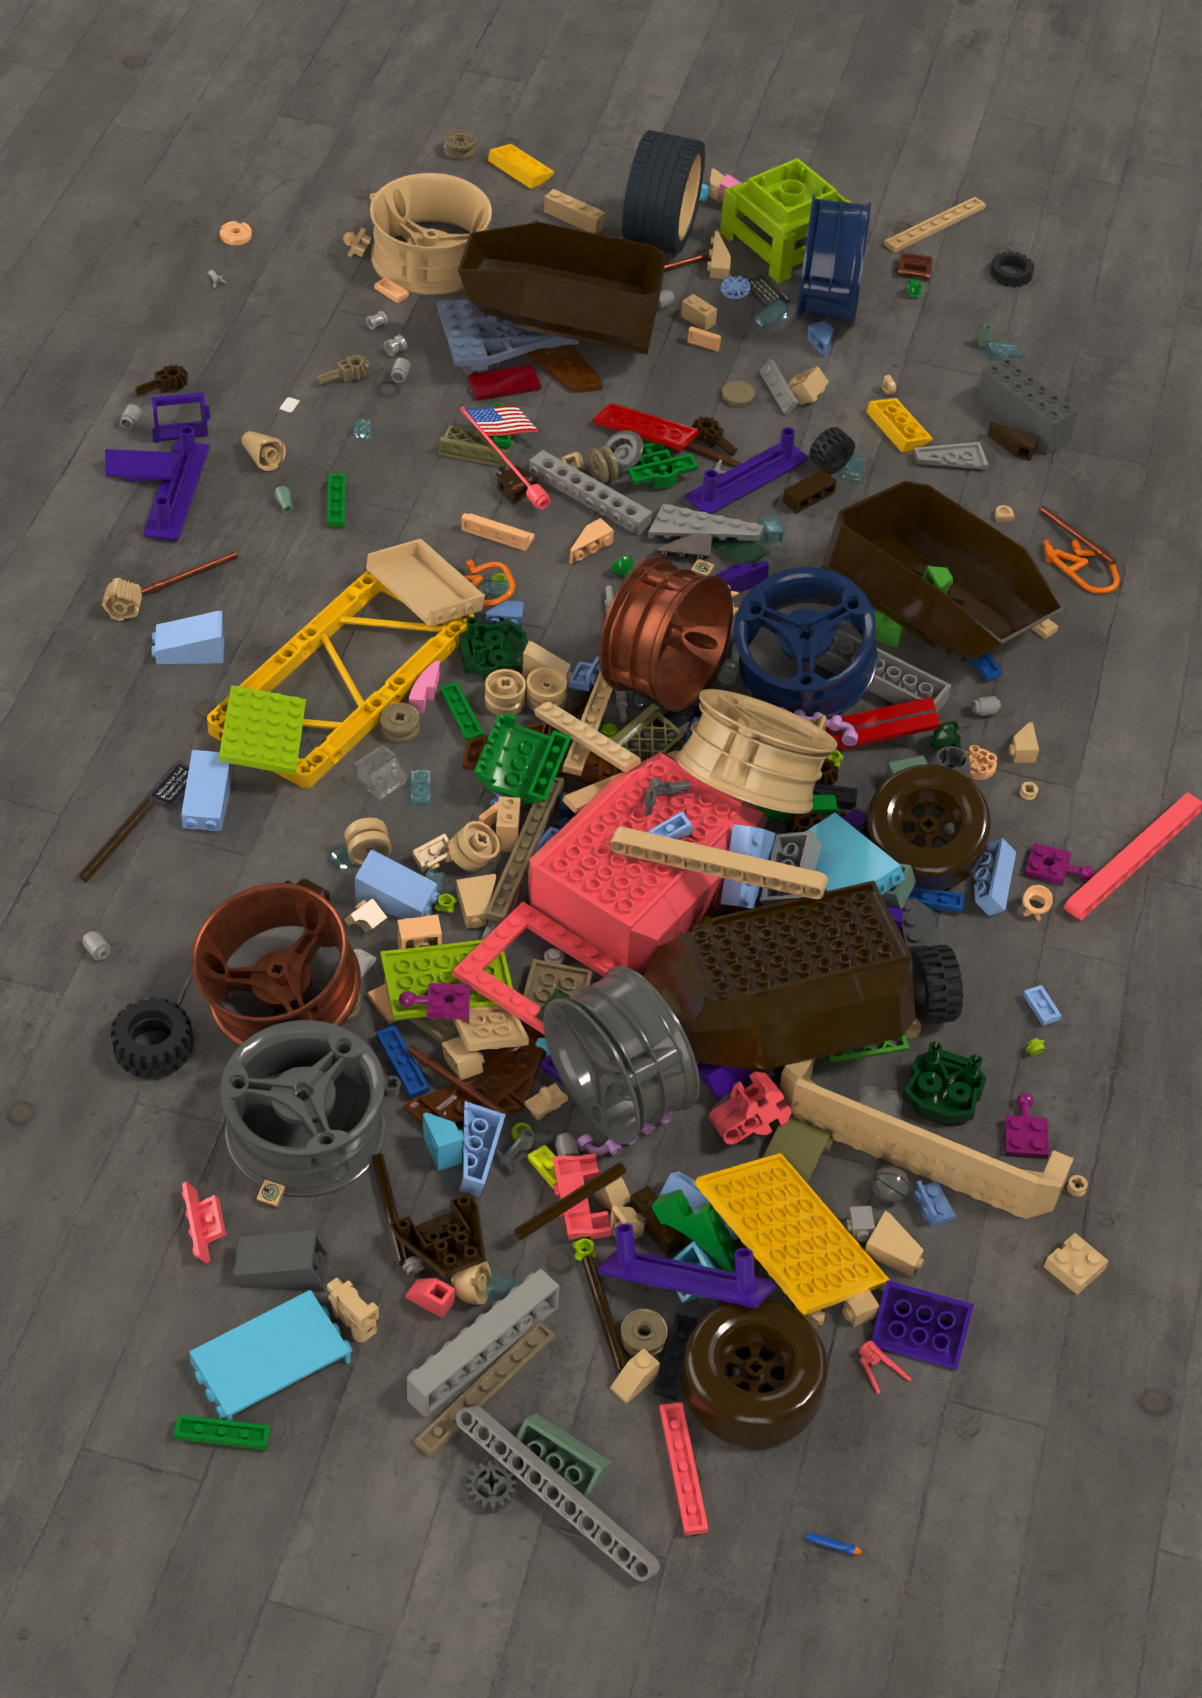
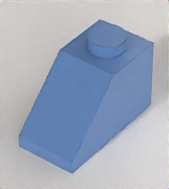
[807,320,834,357]

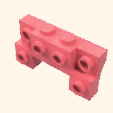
[553,1153,612,1240]

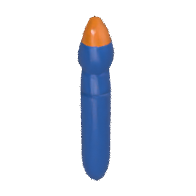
[805,1533,862,1555]

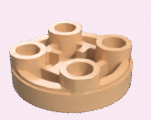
[964,745,997,780]

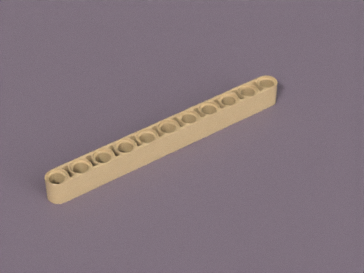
[609,827,828,899]

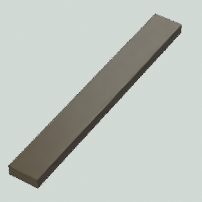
[414,1321,556,1458]

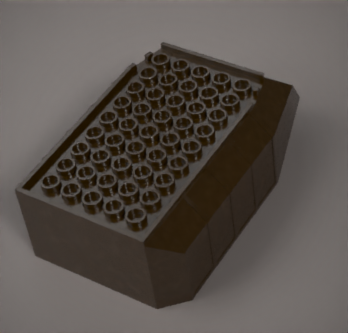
[458,222,667,355]
[821,481,1065,662]
[643,880,915,1071]

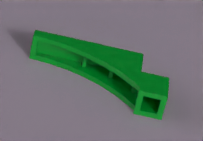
[651,1189,738,1273]

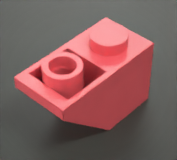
[405,1278,455,1319]

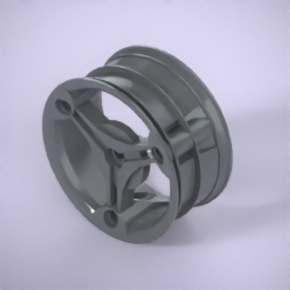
[543,966,700,1144]
[220,1020,385,1197]

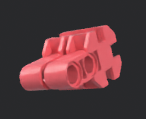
[708,1072,792,1145]

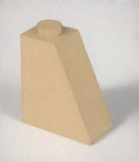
[522,641,572,682]
[456,874,496,929]
[865,1211,924,1278]

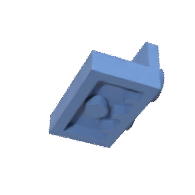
[912,1181,955,1227]

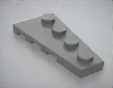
[913,442,989,470]

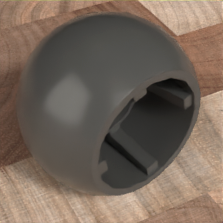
[930,746,971,777]

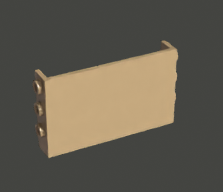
[366,539,485,627]

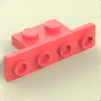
[182,1181,226,1264]

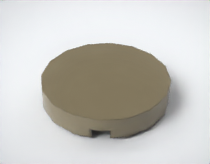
[722,380,755,407]

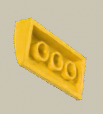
[866,398,933,453]

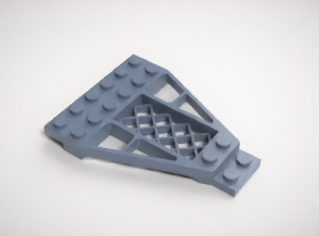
[437,299,579,371]

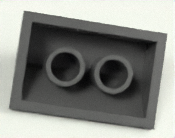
[900,899,940,953]

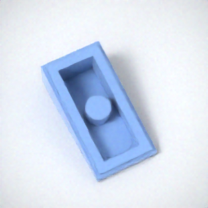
[648,811,694,839]

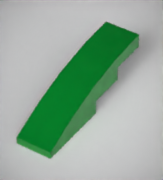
[756,795,838,822]

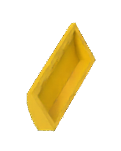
[488,144,554,189]

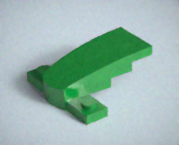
[627,439,698,489]

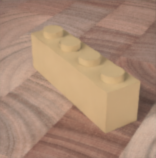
[544,189,606,234]

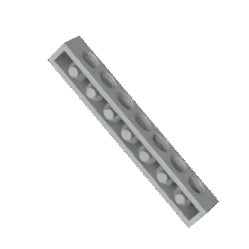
[529,450,652,536]

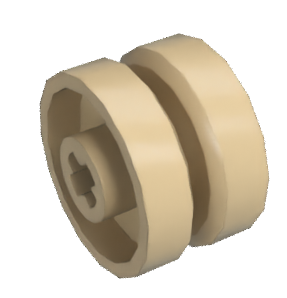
[526,667,568,711]
[485,669,526,716]
[344,817,392,866]
[449,821,500,872]

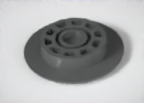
[603,430,644,474]

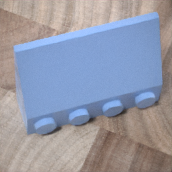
[720,824,775,909]

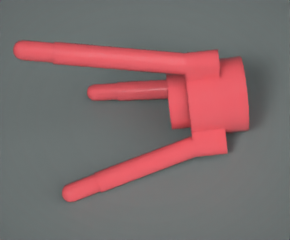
[859,1341,911,1394]

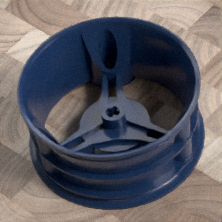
[796,195,871,327]
[734,567,878,719]

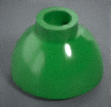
[610,554,634,578]

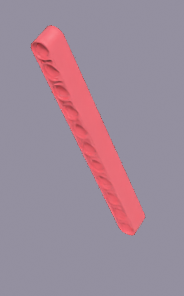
[1063,792,1202,921]

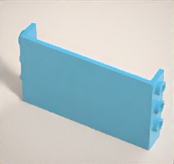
[805,813,905,895]
[189,1290,352,1421]

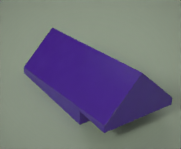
[105,449,183,481]
[715,561,769,593]
[697,1063,765,1100]

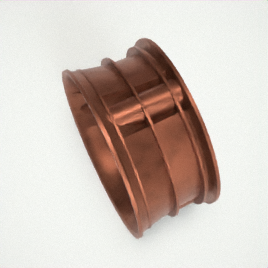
[599,556,733,712]
[191,883,361,1046]

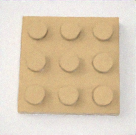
[453,1006,529,1051]

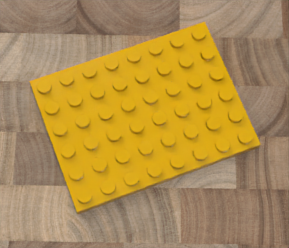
[694,1153,890,1316]

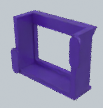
[151,392,210,443]

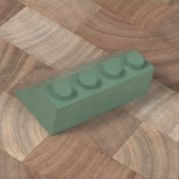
[516,1413,613,1500]

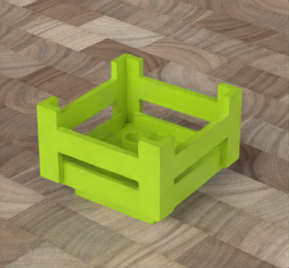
[720,158,852,283]

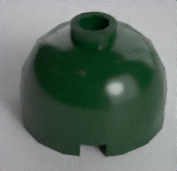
[930,721,961,752]

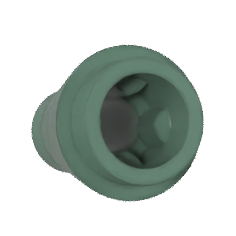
[977,324,993,349]
[274,486,293,513]

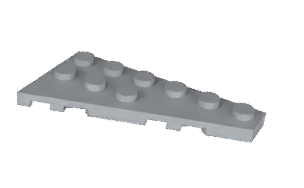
[648,504,764,541]

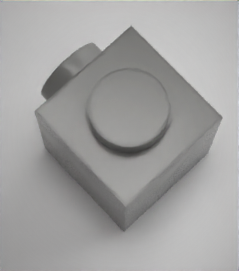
[845,1206,875,1242]

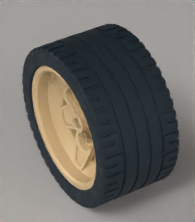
[622,130,705,254]

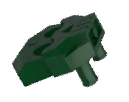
[459,617,528,680]
[903,1041,987,1124]

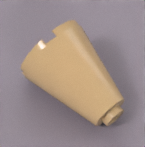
[241,431,286,471]

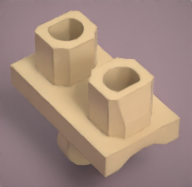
[343,228,372,257]
[525,1083,568,1121]

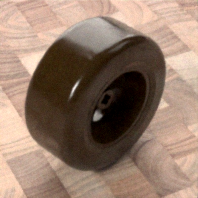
[866,764,991,890]
[682,1300,828,1448]

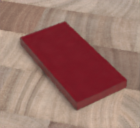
[468,364,541,401]

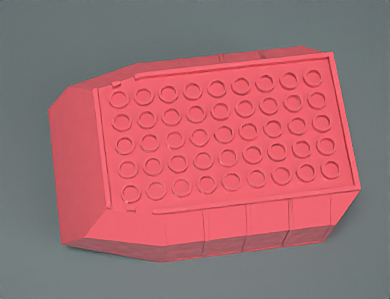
[528,752,768,976]

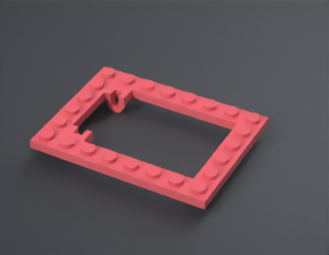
[452,902,624,1035]

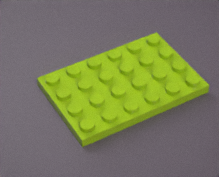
[218,685,306,775]
[380,940,513,1021]

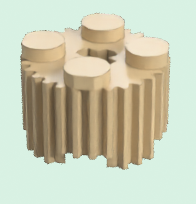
[102,578,142,622]

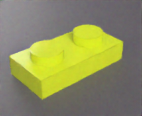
[528,1145,557,1189]

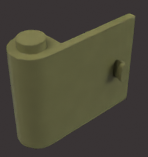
[763,1116,834,1184]

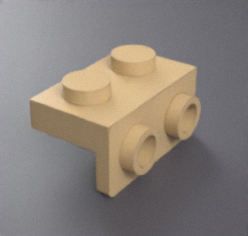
[411,834,453,873]

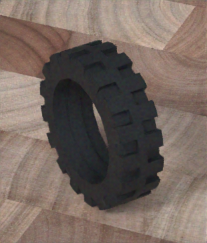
[990,251,1034,287]

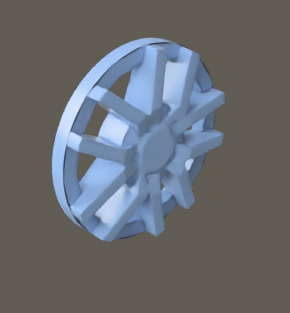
[720,275,751,299]

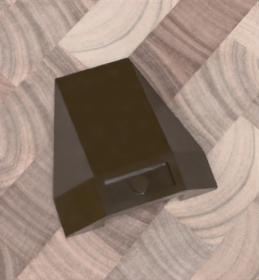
[389,1192,486,1277]

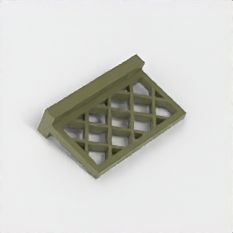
[438,425,516,468]
[611,703,685,772]

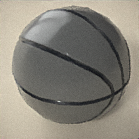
[871,1166,910,1204]

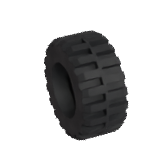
[911,944,963,1025]
[110,997,193,1079]

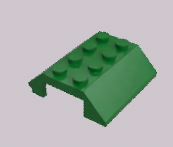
[474,713,571,804]

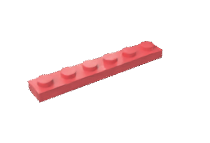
[659,1402,708,1536]

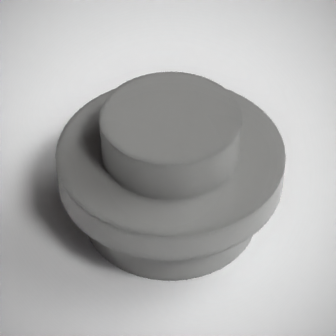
[544,948,564,964]
[402,1256,424,1275]

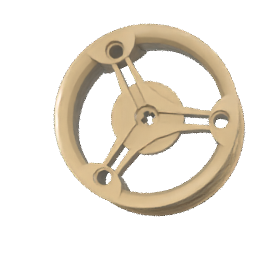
[370,173,492,295]
[676,689,837,814]

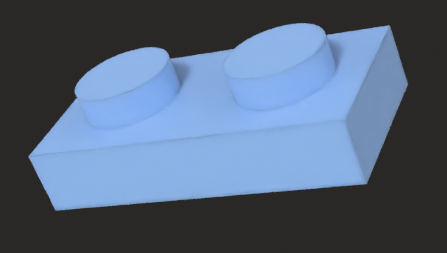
[1023,985,1062,1026]

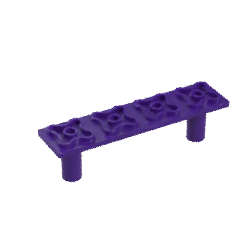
[143,425,210,541]
[685,427,809,514]
[598,1224,776,1308]

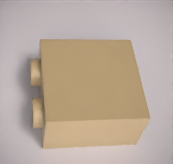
[496,796,520,852]

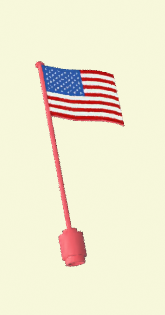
[460,406,551,510]

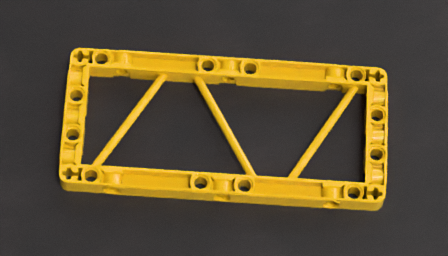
[207,570,474,788]

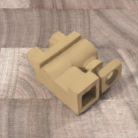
[327,1278,379,1343]

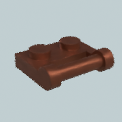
[898,252,933,280]

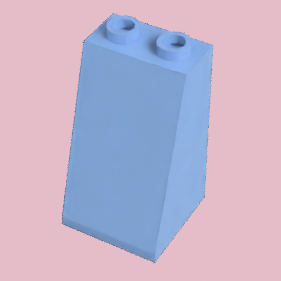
[152,611,224,664]
[181,750,233,831]
[355,850,439,919]

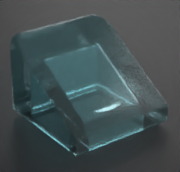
[327,845,353,871]

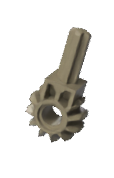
[317,354,370,384]

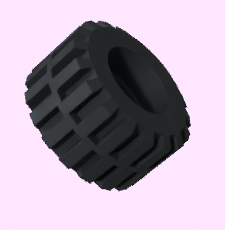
[809,427,855,474]

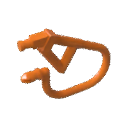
[1042,539,1120,594]
[464,559,516,606]

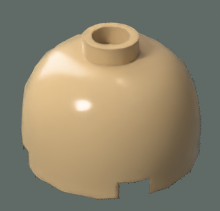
[451,1261,491,1305]

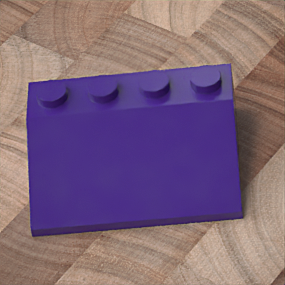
[871,1280,974,1370]

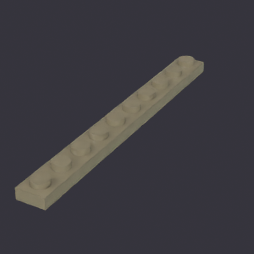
[485,777,564,922]

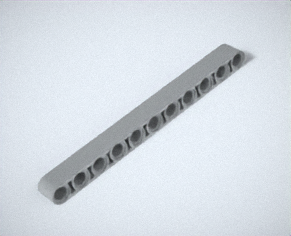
[456,1405,660,1581]

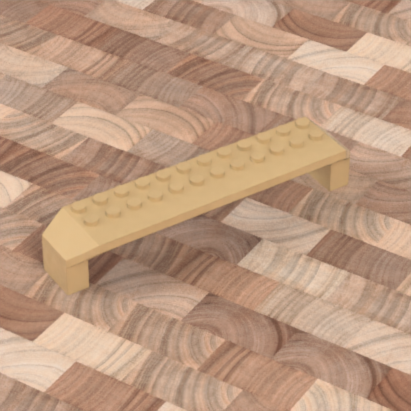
[779,1058,1074,1219]

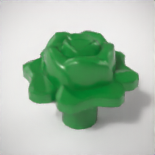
[906,279,922,298]

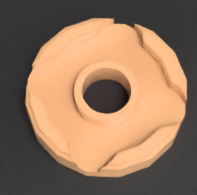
[220,221,252,245]

